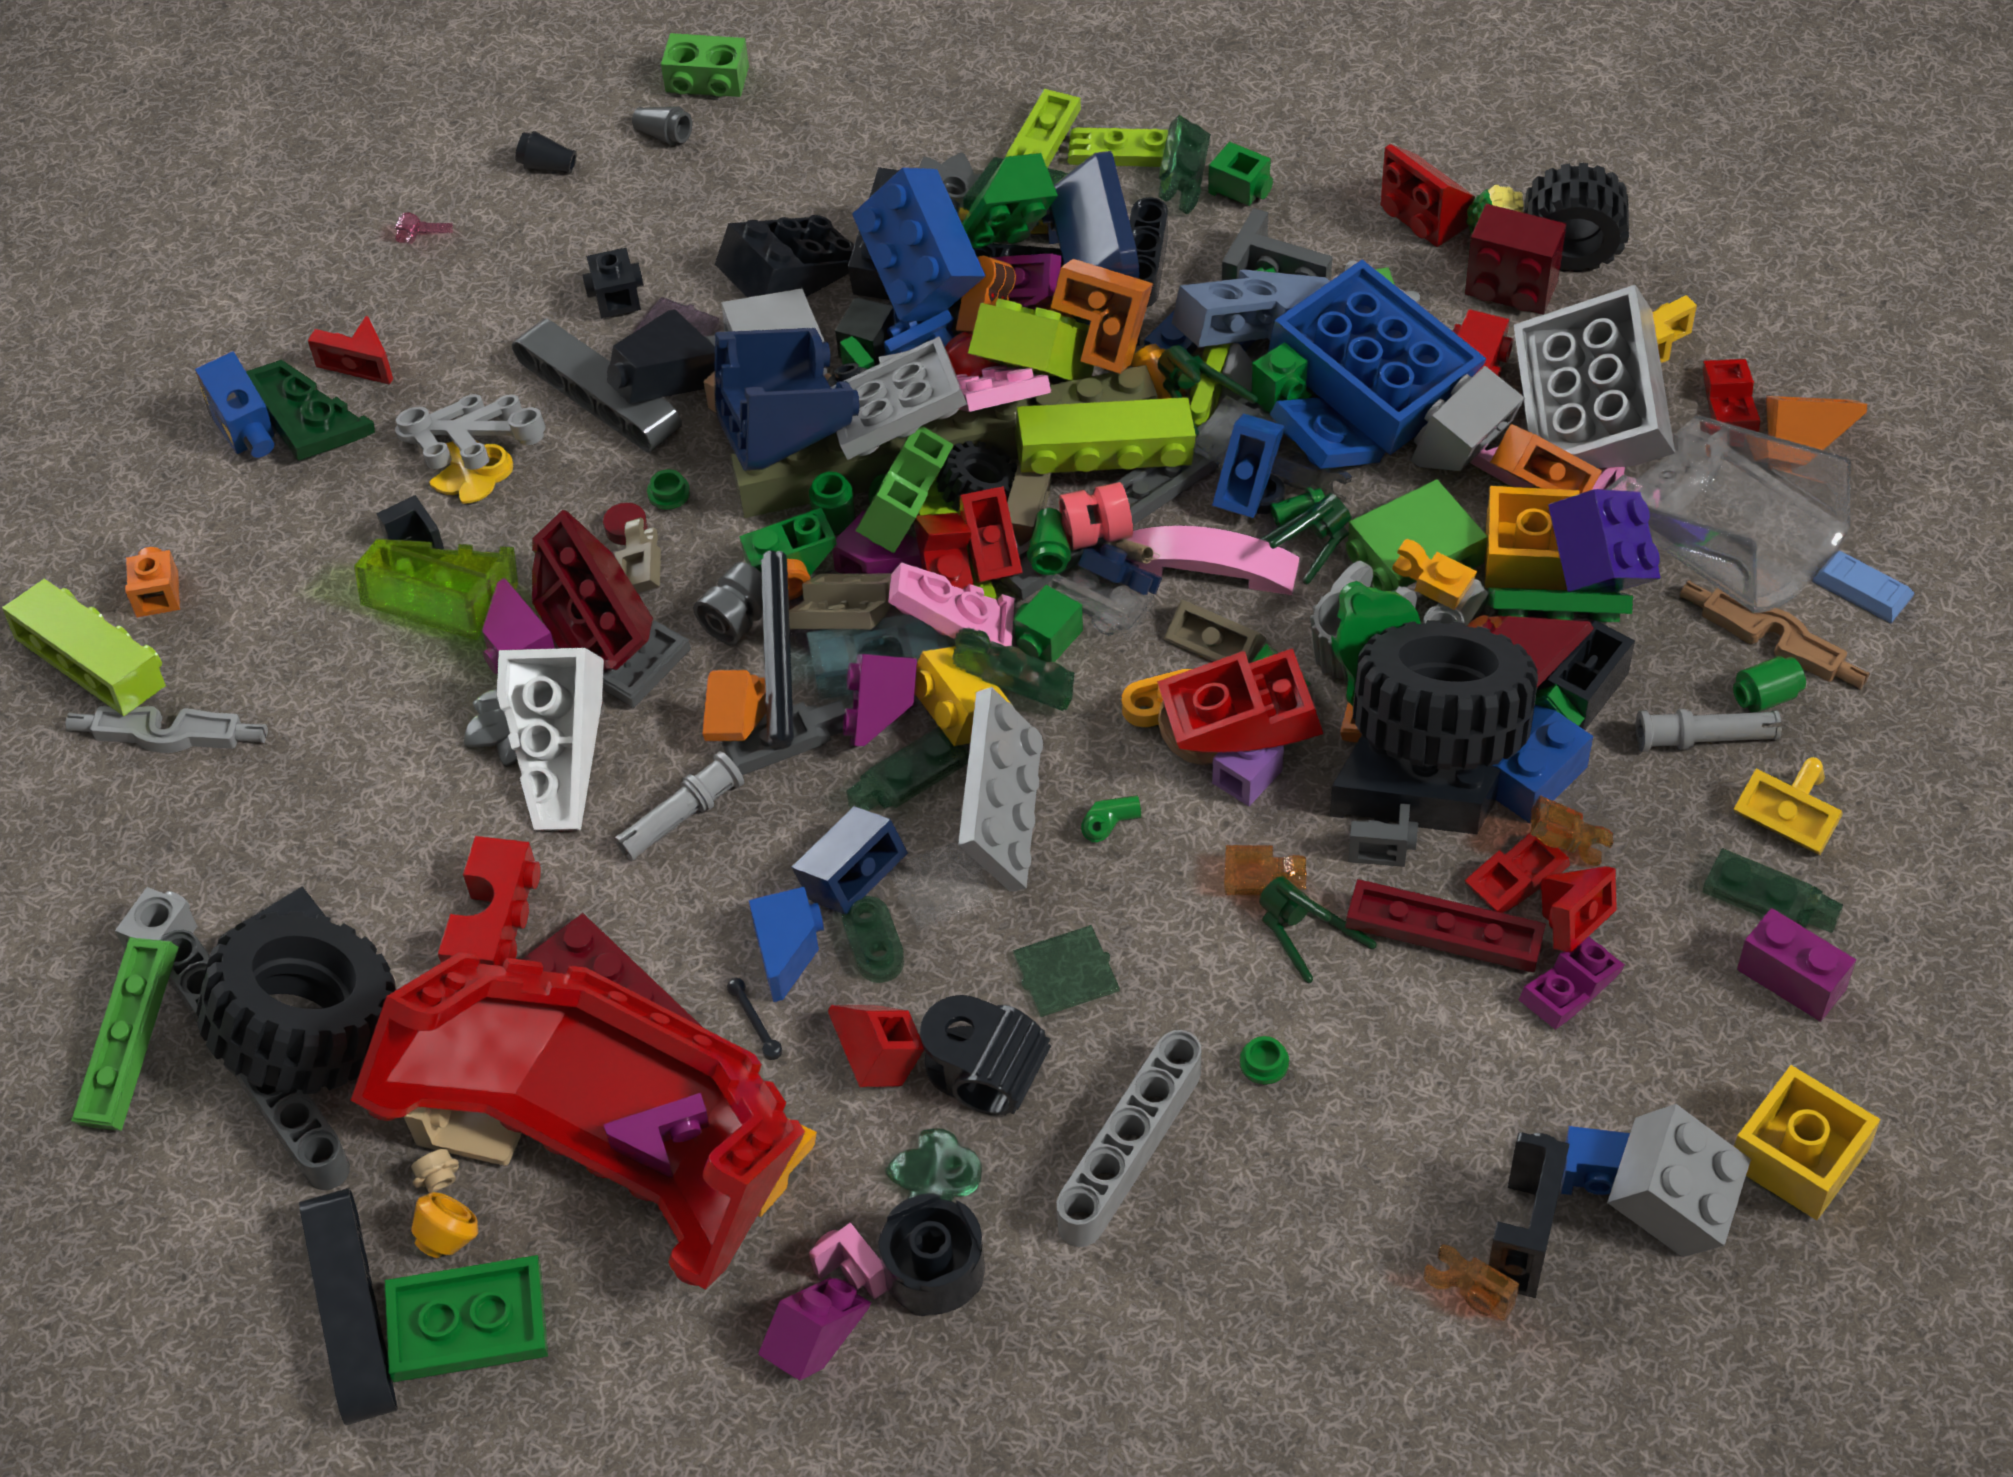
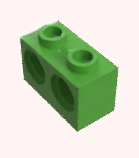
[661,33,749,97]

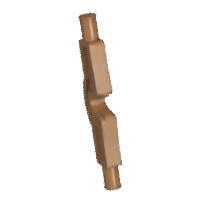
[1680,580,1870,690]

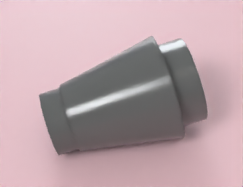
[632,106,693,146]

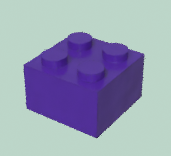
[1548,489,1661,593]

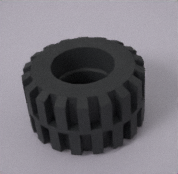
[1524,163,1629,272]

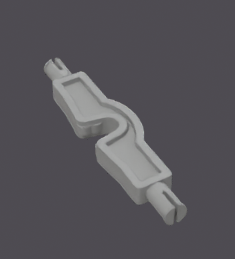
[65,706,268,753]

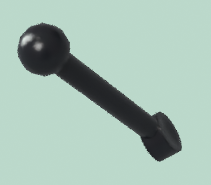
[727,978,782,1060]

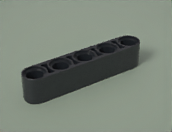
[299,1188,398,1426]

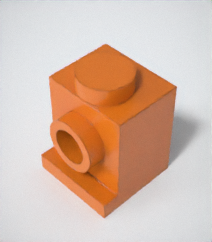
[125,547,180,617]

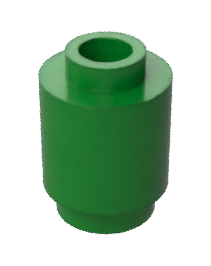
[809,471,856,535]
[1733,656,1806,713]

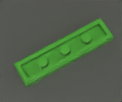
[71,937,179,1131]

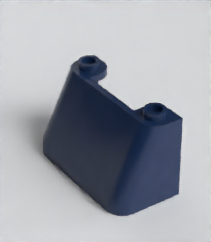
[714,328,860,471]

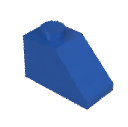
[1212,413,1285,518]
[749,887,824,1002]

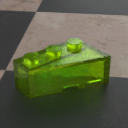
[354,539,519,641]

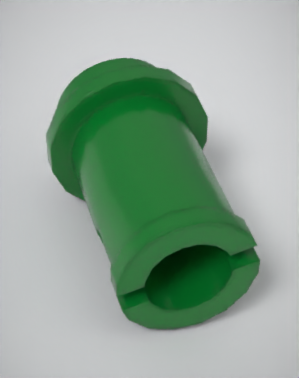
[1270,487,1325,527]

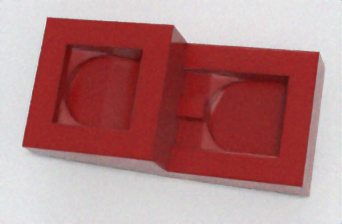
[1703,359,1761,437]
[1464,828,1570,913]

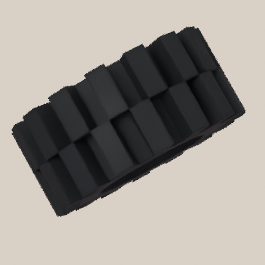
[936,441,1017,512]

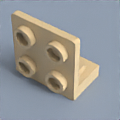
[404,1107,522,1166]

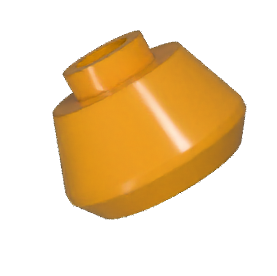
[411,1192,479,1258]

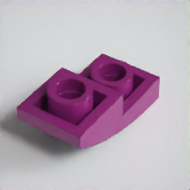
[1518,936,1625,1030]

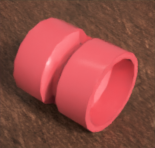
[1059,482,1133,551]

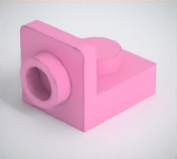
[809,1222,888,1299]

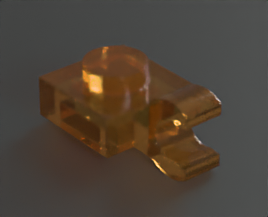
[1531,795,1613,866]
[1224,845,1307,895]
[1423,1244,1519,1321]

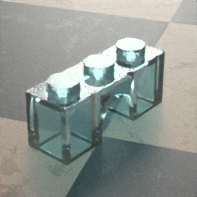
[807,614,948,700]

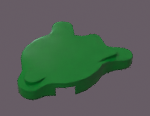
[1331,581,1421,706]

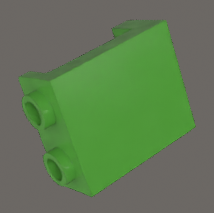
[1346,479,1488,592]

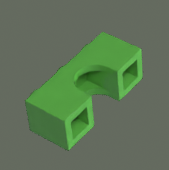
[856,426,954,553]

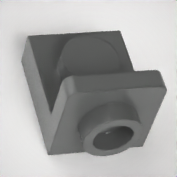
[1348,804,1418,867]

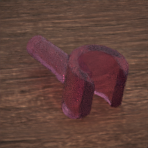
[395,212,453,244]

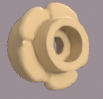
[411,1149,459,1193]

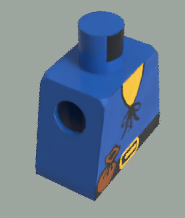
[195,351,274,458]

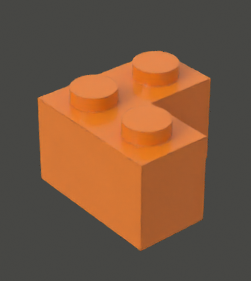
[1051,259,1153,374]

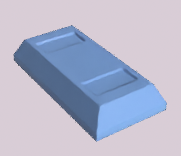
[1812,550,1914,623]

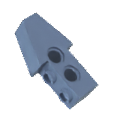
[1172,270,1330,347]

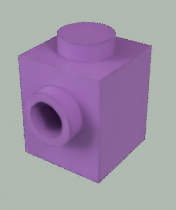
[1212,745,1284,806]

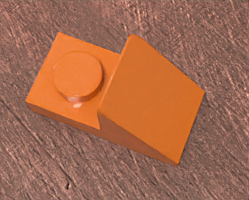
[702,670,766,741]

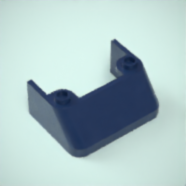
[1041,151,1140,346]

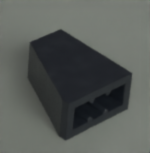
[607,309,715,404]

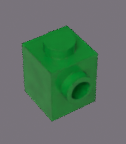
[1013,585,1083,665]

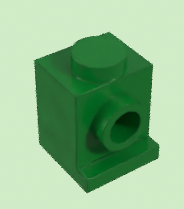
[1208,141,1273,206]
[1251,342,1312,413]

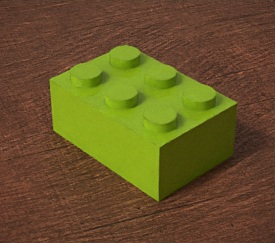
[968,299,1094,382]

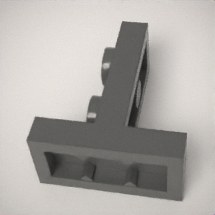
[1222,208,1333,281]

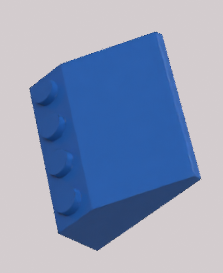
[1268,259,1486,455]

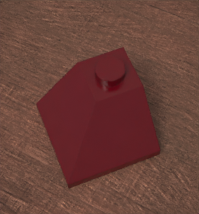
[1467,615,1594,687]

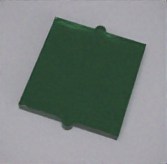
[1013,925,1120,1017]

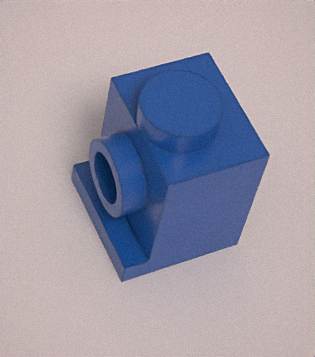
[1561,1126,1630,1195]

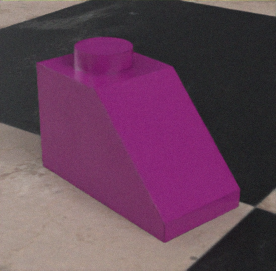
[482,578,555,674]

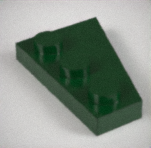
[246,360,375,461]

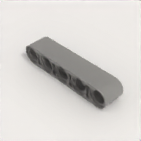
[1056,1030,1201,1247]

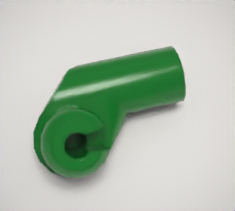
[1081,795,1141,842]

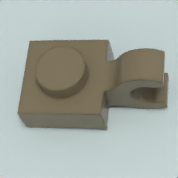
[615,518,661,593]

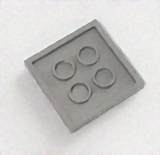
[831,336,967,460]

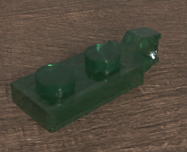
[846,727,969,811]
[1702,848,1843,933]

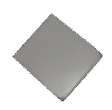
[1222,343,1253,402]

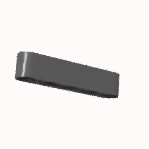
[512,319,682,452]

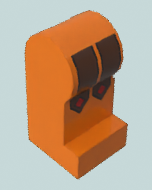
[956,256,1016,334]

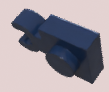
[1078,544,1162,595]

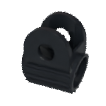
[920,995,1051,1116]

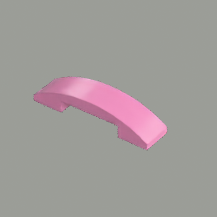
[1126,526,1300,595]

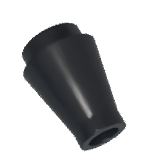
[515,131,577,174]

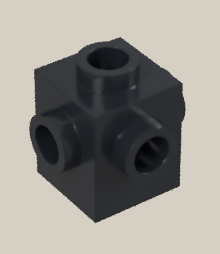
[582,248,644,319]

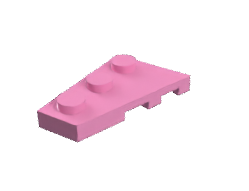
[888,563,1015,665]

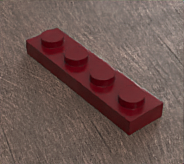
[1345,879,1546,973]

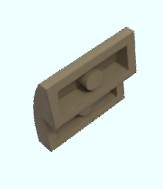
[789,573,892,629]

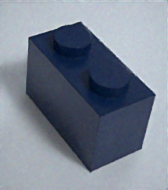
[791,806,908,915]

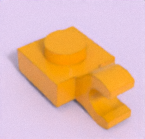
[1392,539,1477,610]

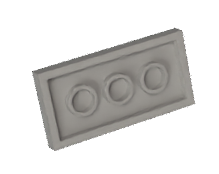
[958,687,1043,892]

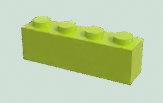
[1015,397,1196,474]
[2,578,166,716]

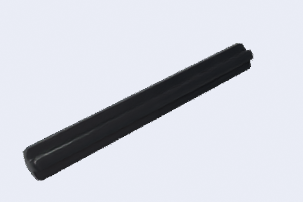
[761,550,794,749]

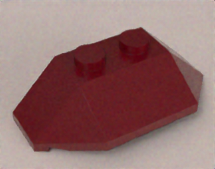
[532,510,653,670]

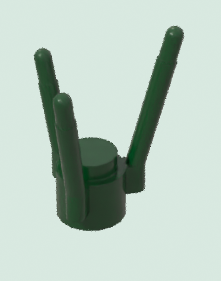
[1157,345,1258,439]
[1260,493,1352,585]
[1259,876,1377,983]

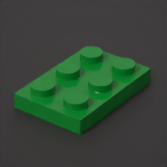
[1488,587,1633,622]
[385,1255,548,1382]

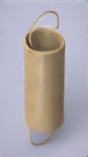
[1104,539,1160,564]

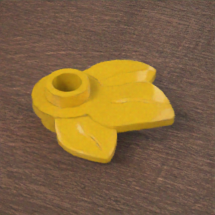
[429,440,513,504]

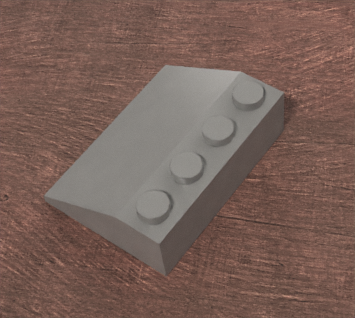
[1514,285,1675,468]

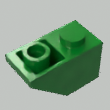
[739,507,837,576]

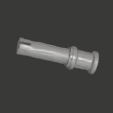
[1636,709,1782,752]
[614,751,744,862]

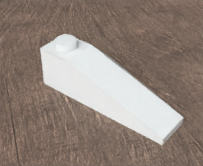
[497,648,604,831]

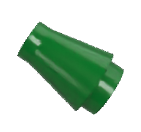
[1027,508,1071,575]

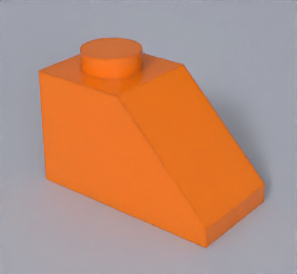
[1490,424,1602,494]

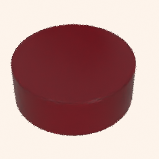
[603,503,648,545]

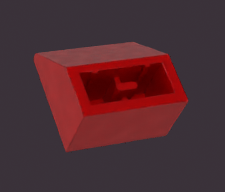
[1380,144,1475,248]

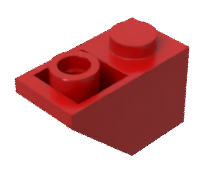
[828,1005,924,1087]

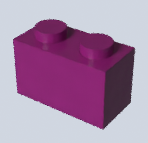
[1737,908,1857,1022]

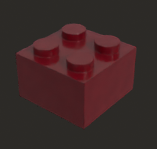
[1465,204,1566,315]

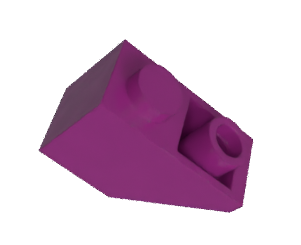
[832,510,922,574]
[843,654,917,746]
[758,1277,871,1381]

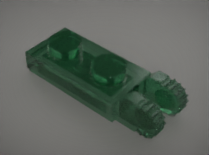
[1158,115,1211,214]
[952,627,1075,711]

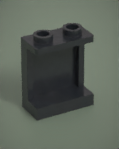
[1485,1132,1570,1298]

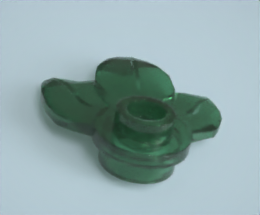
[885,1128,982,1201]

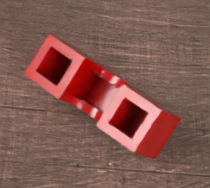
[438,836,541,966]

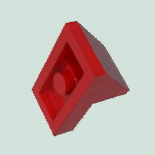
[308,316,393,385]
[960,486,1023,583]
[914,513,973,589]
[1541,866,1617,953]

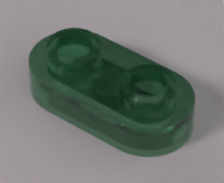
[842,896,905,983]

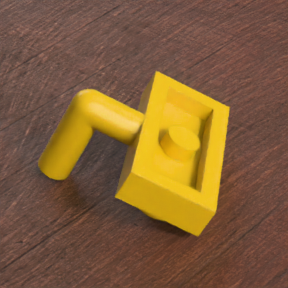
[1734,757,1843,855]

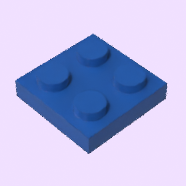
[1269,397,1386,469]

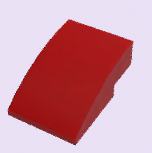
[1157,648,1323,752]

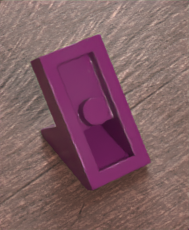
[604,1093,710,1178]

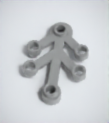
[395,394,546,470]

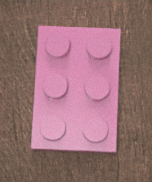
[956,365,1051,412]

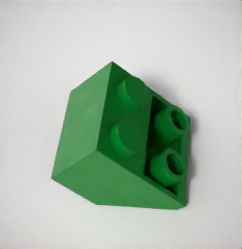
[962,153,1058,248]

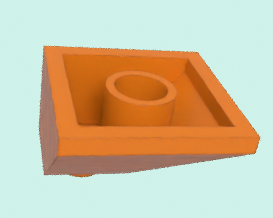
[1766,396,1867,461]

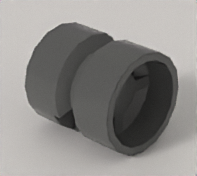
[693,562,763,646]

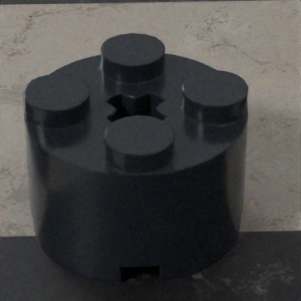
[878,1193,985,1316]

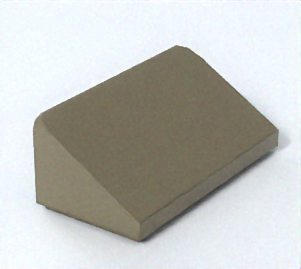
[1007,463,1052,546]
[1163,599,1266,663]

